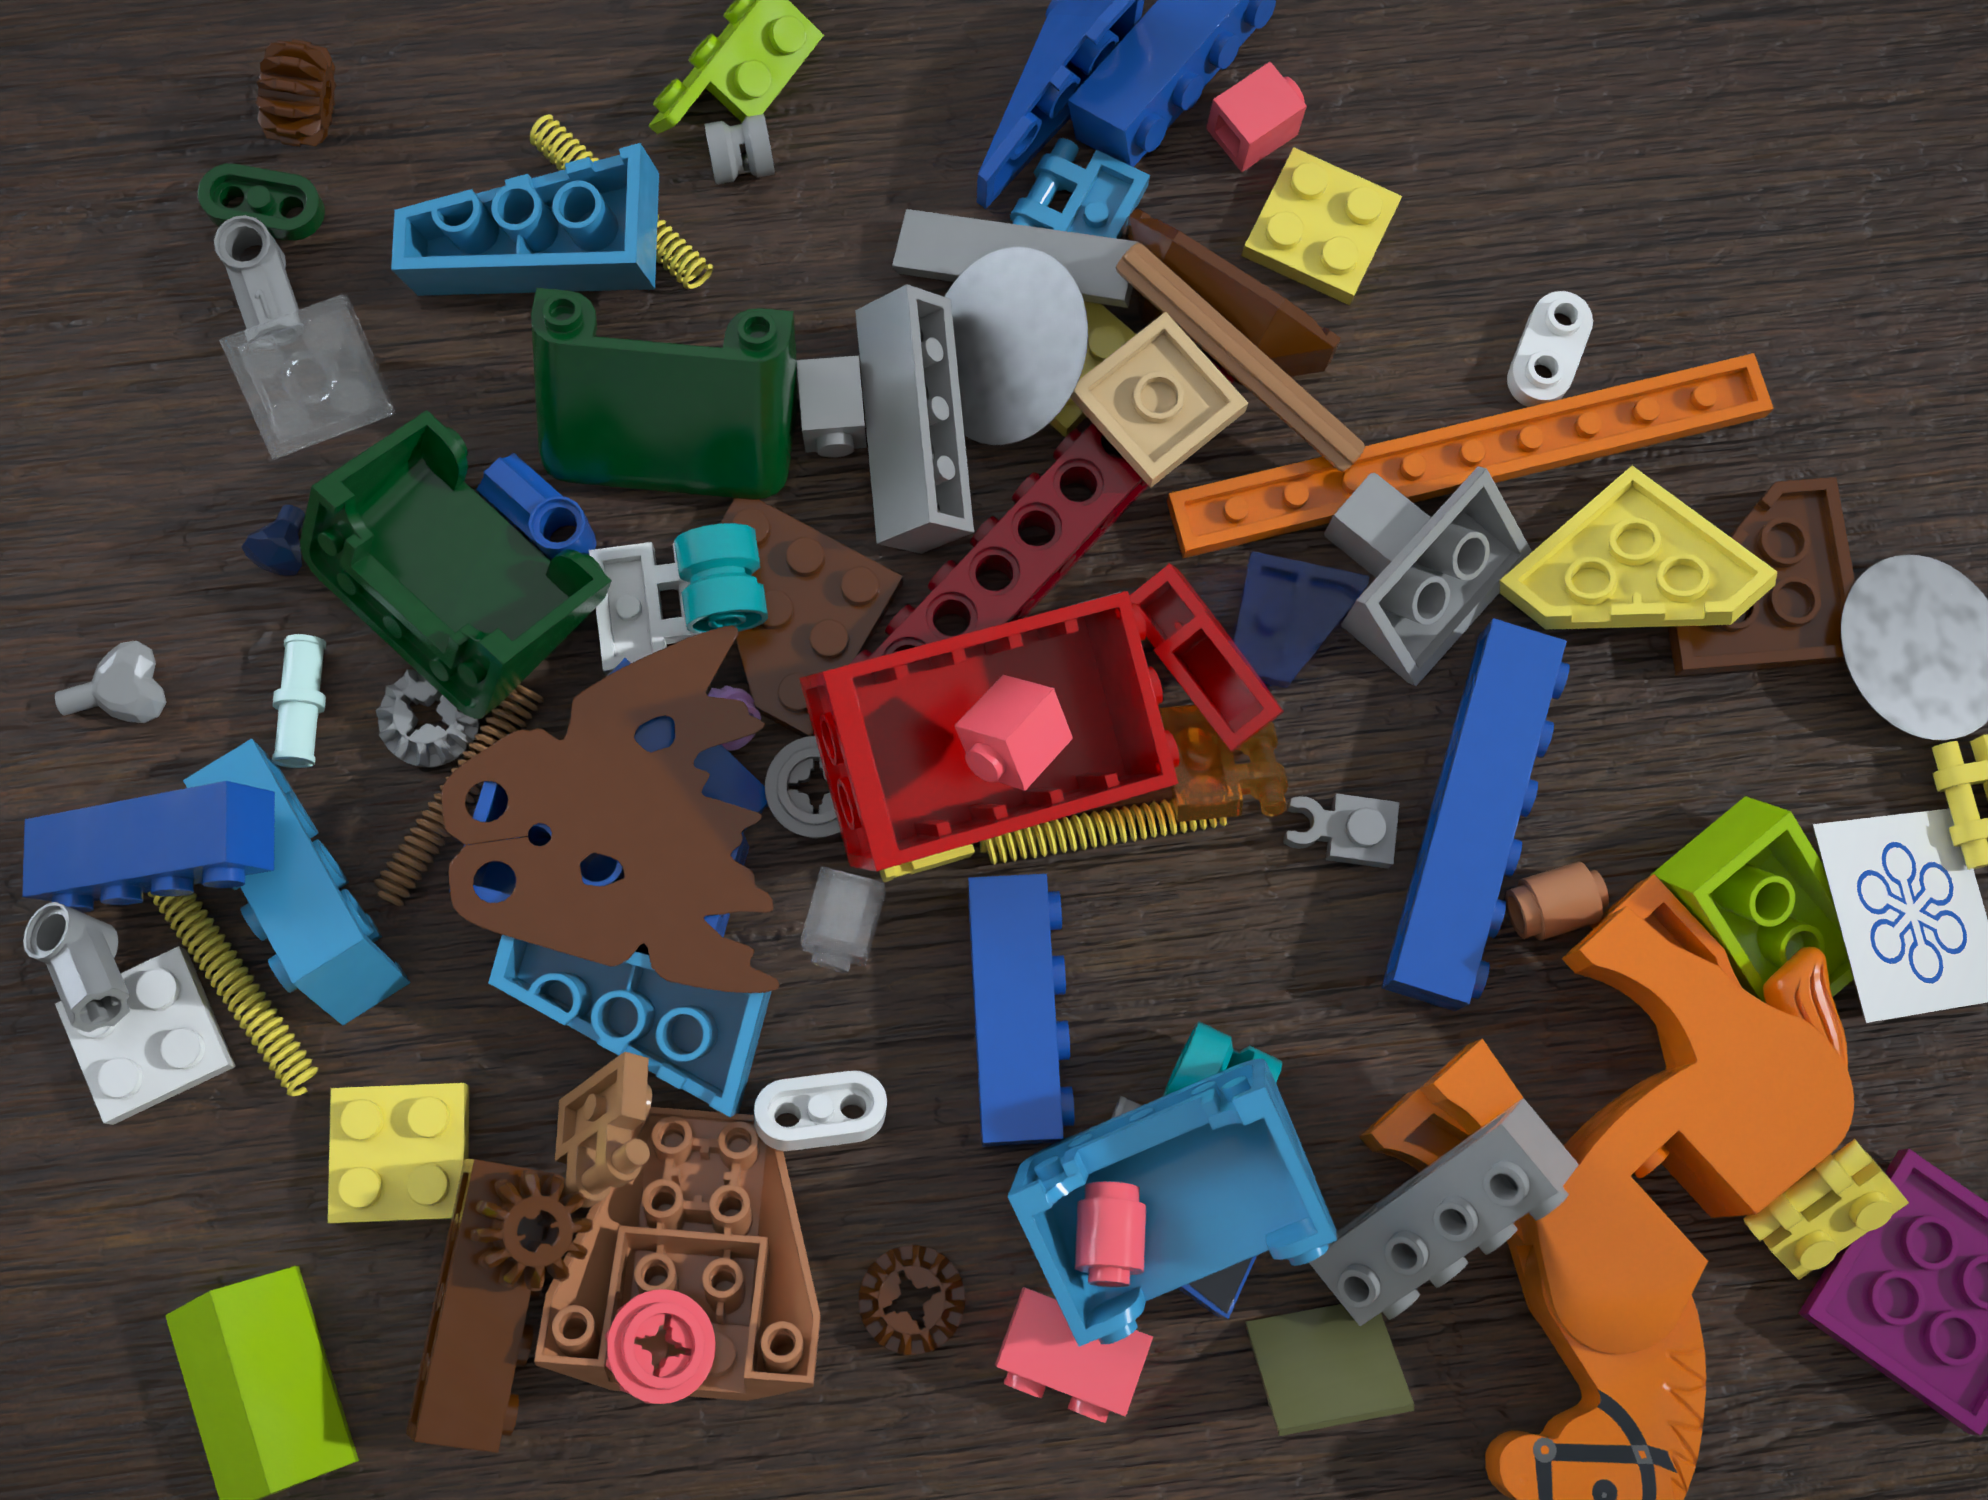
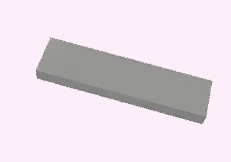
[892,209,1139,308]

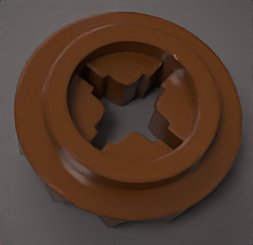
[859,1245,965,1355]

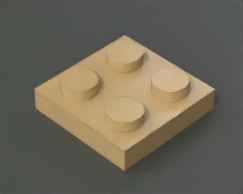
[1070,312,1248,488]

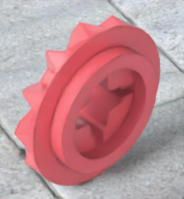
[605,1289,715,1404]

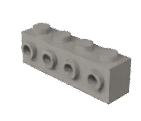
[855,284,974,554]
[1309,1098,1579,1326]

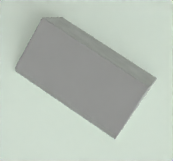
[1341,466,1532,686]

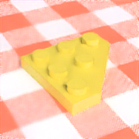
[1500,466,1777,630]

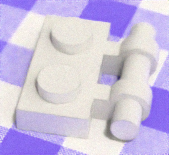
[589,542,697,677]

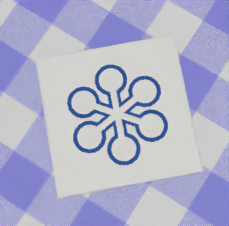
[1812,809,1988,1023]

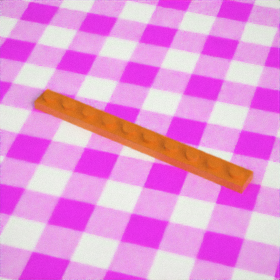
[1166,353,1774,558]

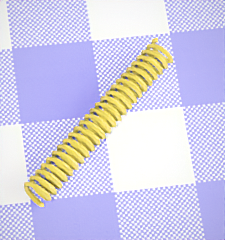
[530,114,713,289]
[980,789,1233,865]
[148,892,318,1096]

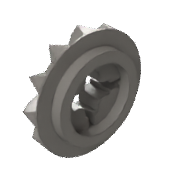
[376,669,480,767]
[765,736,841,839]

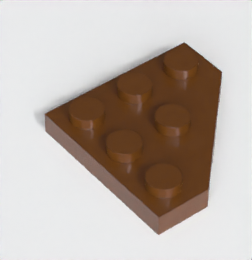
[1668,477,1855,676]
[719,498,903,737]

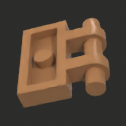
[555,1052,652,1207]

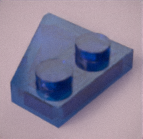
[1233,551,1370,689]

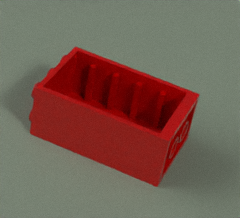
[799,591,1180,871]

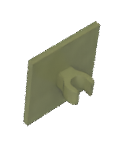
[1246,1304,1414,1436]

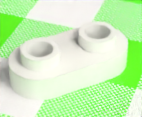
[1507,291,1593,407]
[754,1071,887,1151]

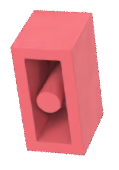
[995,1287,1153,1423]

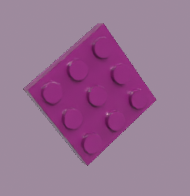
[1798,1149,1988,1436]

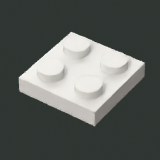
[55,946,236,1125]

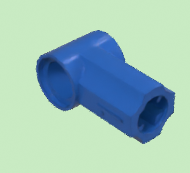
[476,453,597,561]

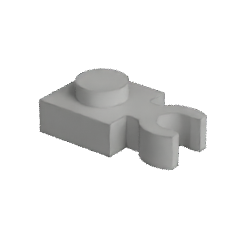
[1283,793,1399,869]

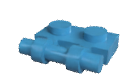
[1010,138,1150,239]

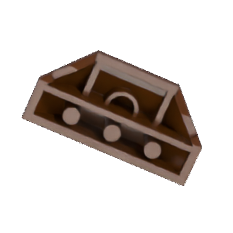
[1125,207,1341,385]

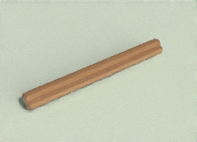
[1116,243,1365,472]

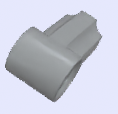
[214,215,307,348]
[23,902,130,1032]

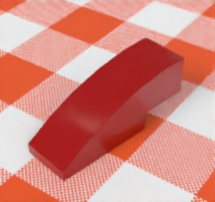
[1129,563,1284,752]

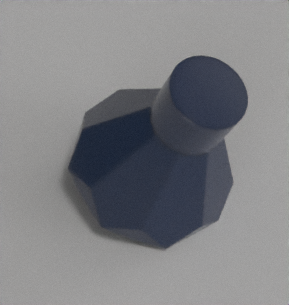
[242,505,305,576]

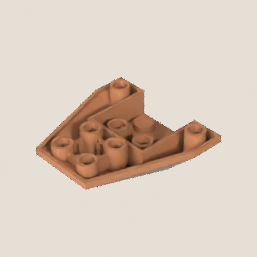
[534,1107,821,1401]

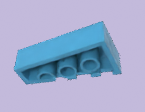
[488,935,772,1117]

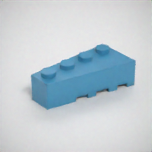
[391,143,659,296]
[183,739,411,1025]

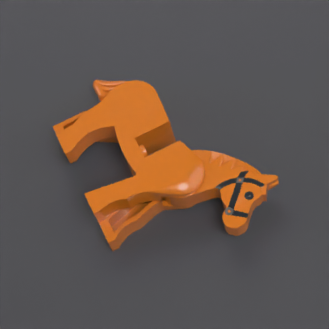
[1359,874,1854,1500]

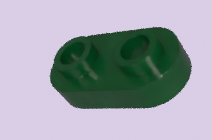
[197,163,325,241]

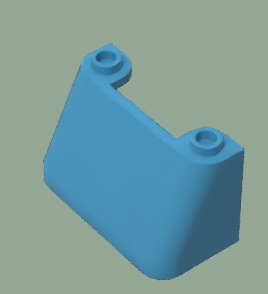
[1007,1059,1337,1347]

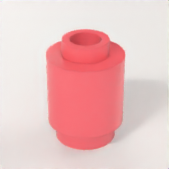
[1075,1182,1146,1287]

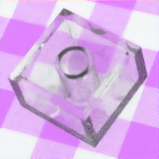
[219,294,397,460]

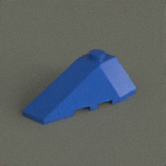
[977,0,1144,209]

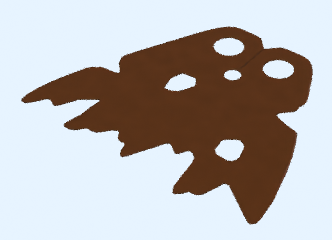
[441,625,779,993]

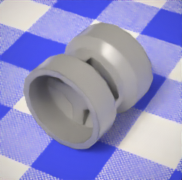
[704,114,775,185]

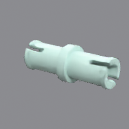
[272,634,326,768]

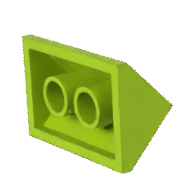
[165,1266,359,1500]

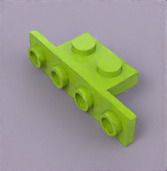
[648,0,824,134]

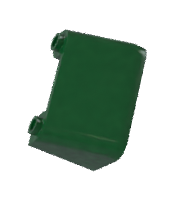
[531,288,799,499]
[300,410,612,719]

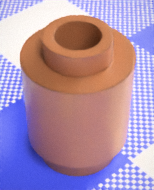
[1505,861,1609,941]

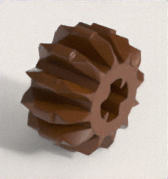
[256,39,336,147]
[470,1170,593,1291]

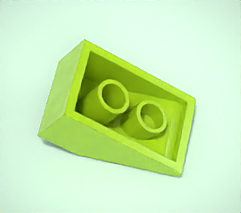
[1650,796,1854,1003]

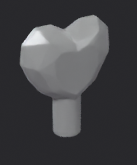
[55,641,167,723]

